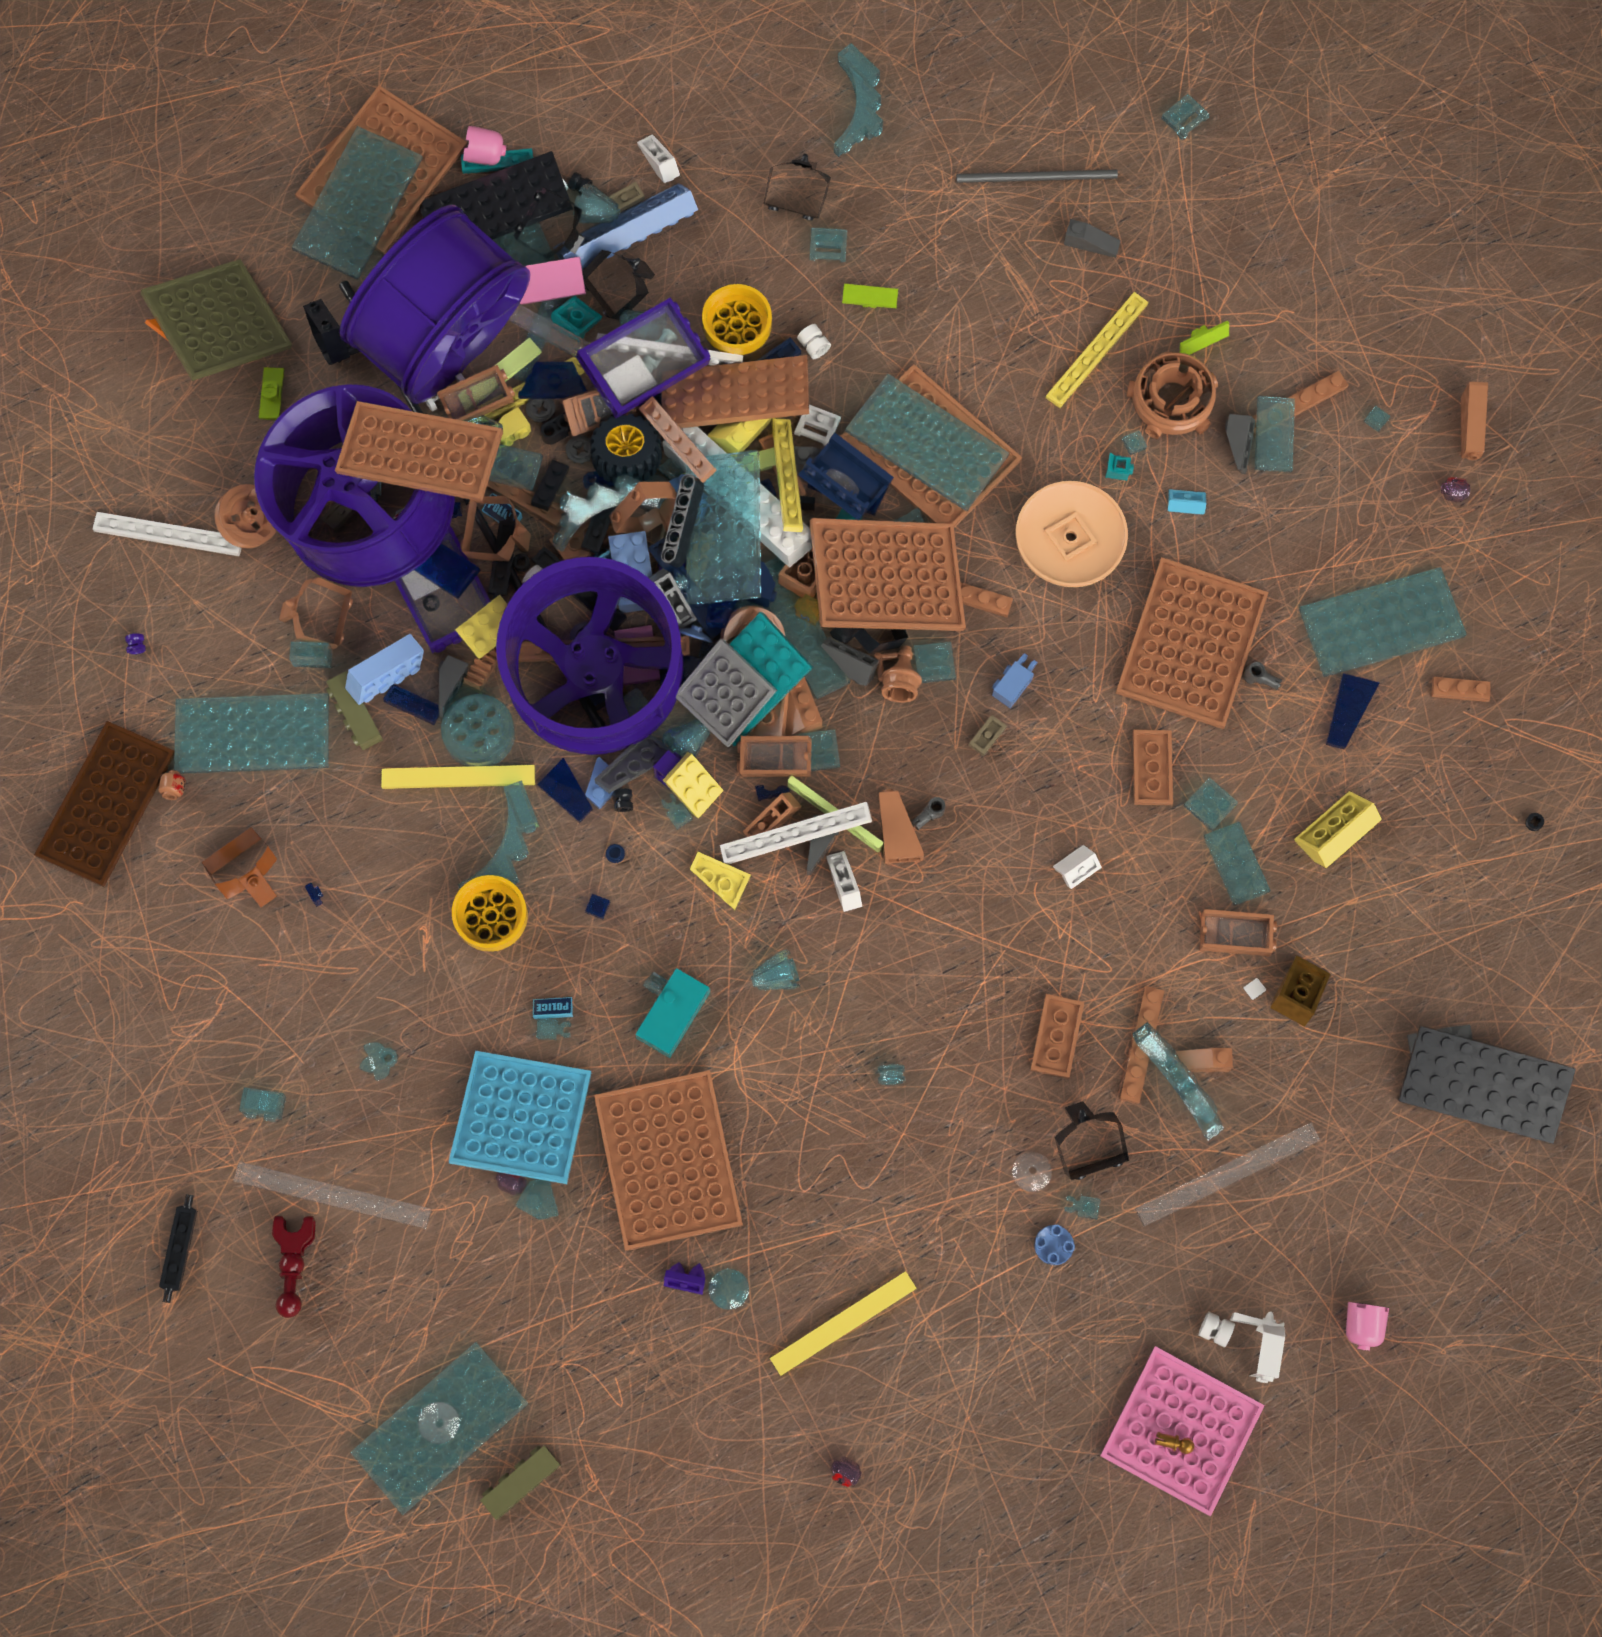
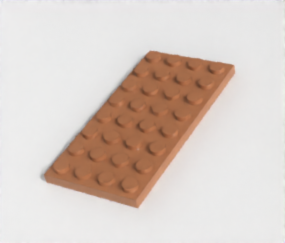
[662,355,809,428]
[335,401,503,502]

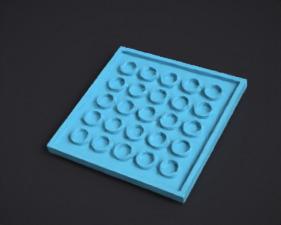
[449,1051,591,1184]

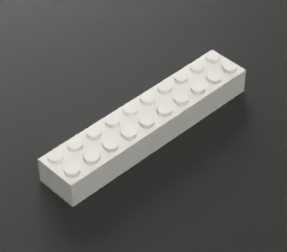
[662,427,812,568]

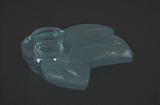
[359,1042,398,1081]

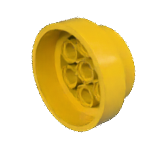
[702,284,772,355]
[452,875,528,952]

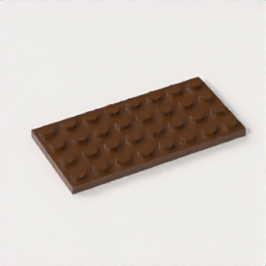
[34,721,176,887]

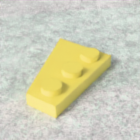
[690,852,751,910]

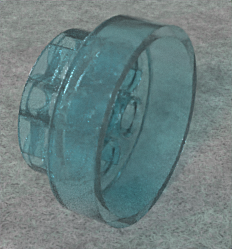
[441,694,515,767]

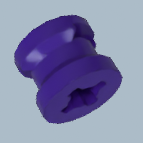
[125,633,146,654]

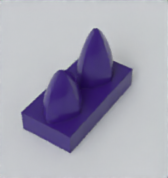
[664,1262,706,1295]

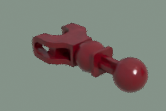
[272,1216,316,1318]

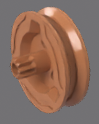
[215,484,277,549]
[720,606,785,644]

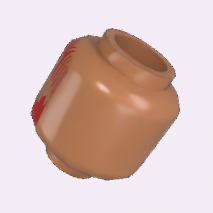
[158,770,186,800]

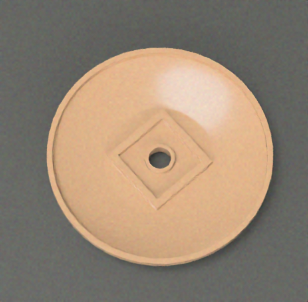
[1016,481,1128,587]

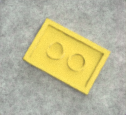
[455,595,508,660]
[663,752,724,819]

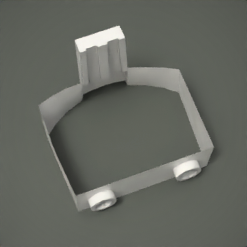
[1230,1312,1285,1383]

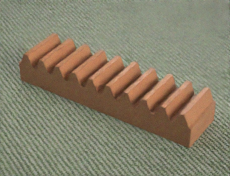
[463,647,497,693]

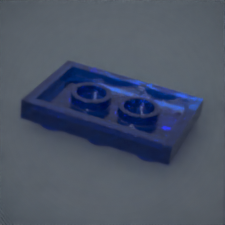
[414,543,481,599]

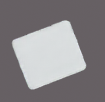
[1244,978,1266,1000]

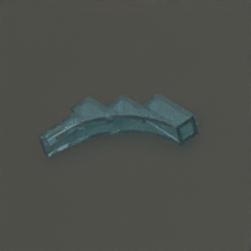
[834,43,883,157]
[553,473,664,551]
[458,780,539,889]
[1132,1022,1224,1141]

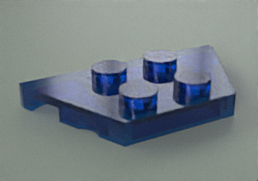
[518,362,590,399]

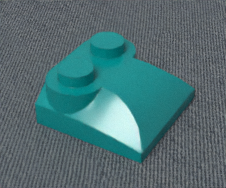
[551,296,602,341]

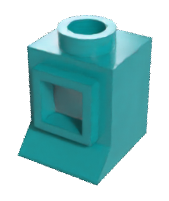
[1105,453,1134,481]

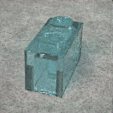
[289,641,332,668]
[239,1087,286,1122]

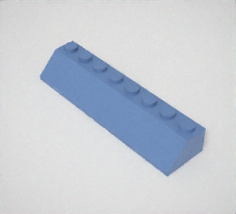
[553,183,698,271]

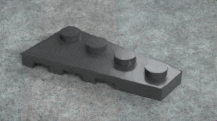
[595,735,674,793]

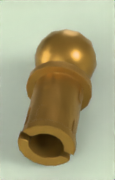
[1155,1432,1194,1454]

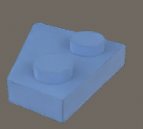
[585,757,622,809]

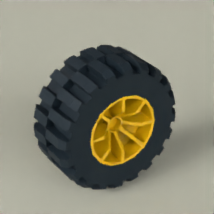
[590,414,662,486]

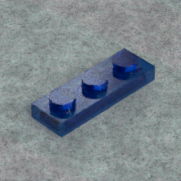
[383,684,440,725]

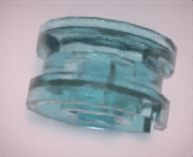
[877,1064,905,1085]

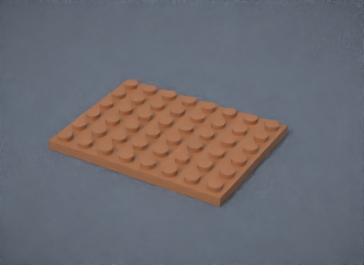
[295,85,468,255]
[840,365,1022,528]
[810,518,966,631]
[1116,557,1269,729]
[594,1070,743,1251]

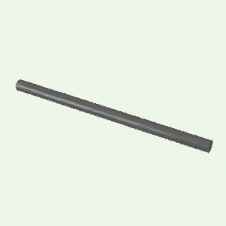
[956,169,1118,183]

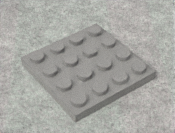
[676,639,777,747]

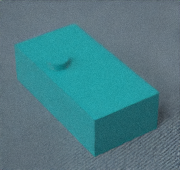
[635,968,710,1058]

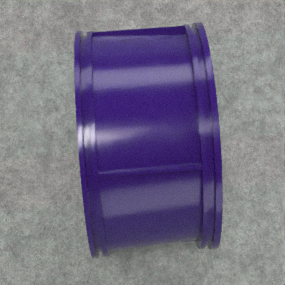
[340,205,531,404]
[254,384,455,587]
[496,557,684,755]

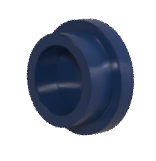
[606,844,625,863]

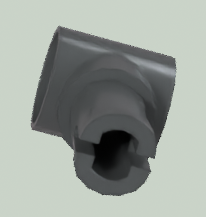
[1242,662,1282,690]
[911,797,945,830]

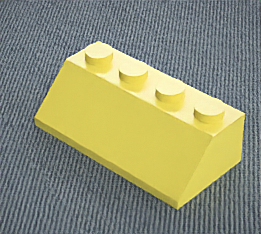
[707,418,772,460]
[1294,791,1382,868]

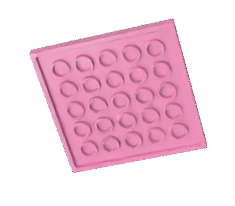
[1100,1346,1265,1516]

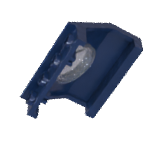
[798,433,894,520]

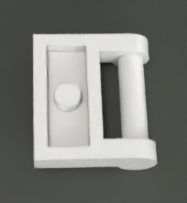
[794,405,841,446]

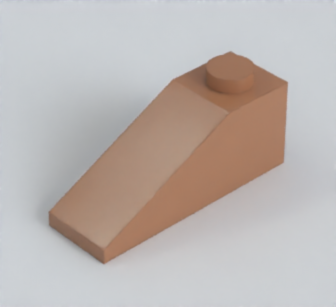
[743,792,802,837]
[1170,1048,1233,1072]

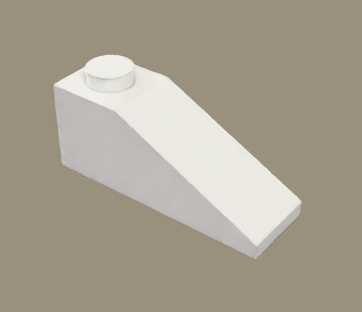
[637,134,680,183]
[826,851,862,912]

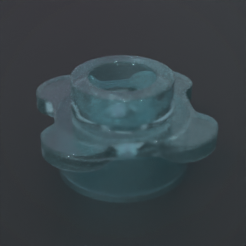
[674,572,689,591]

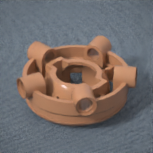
[1126,352,1218,439]

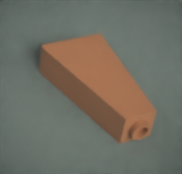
[1461,382,1488,460]
[878,789,924,864]

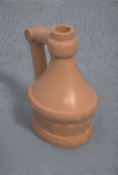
[874,645,922,703]

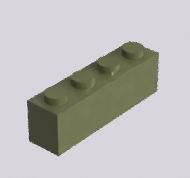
[326,671,383,750]
[480,1445,561,1520]

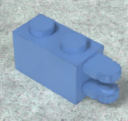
[992,653,1038,709]

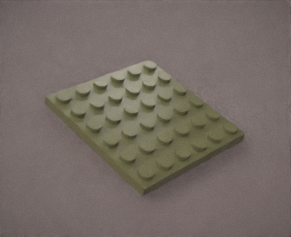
[141,259,292,381]

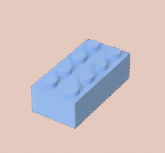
[608,531,652,613]
[345,634,424,705]

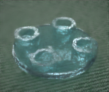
[709,1269,749,1310]

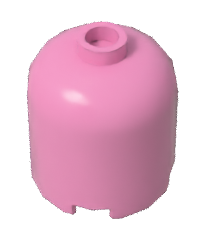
[463,126,507,166]
[1346,1302,1389,1351]

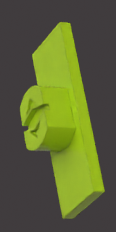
[842,284,898,309]
[1180,321,1229,355]
[259,367,284,420]

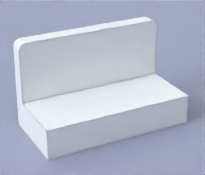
[1053,845,1102,889]

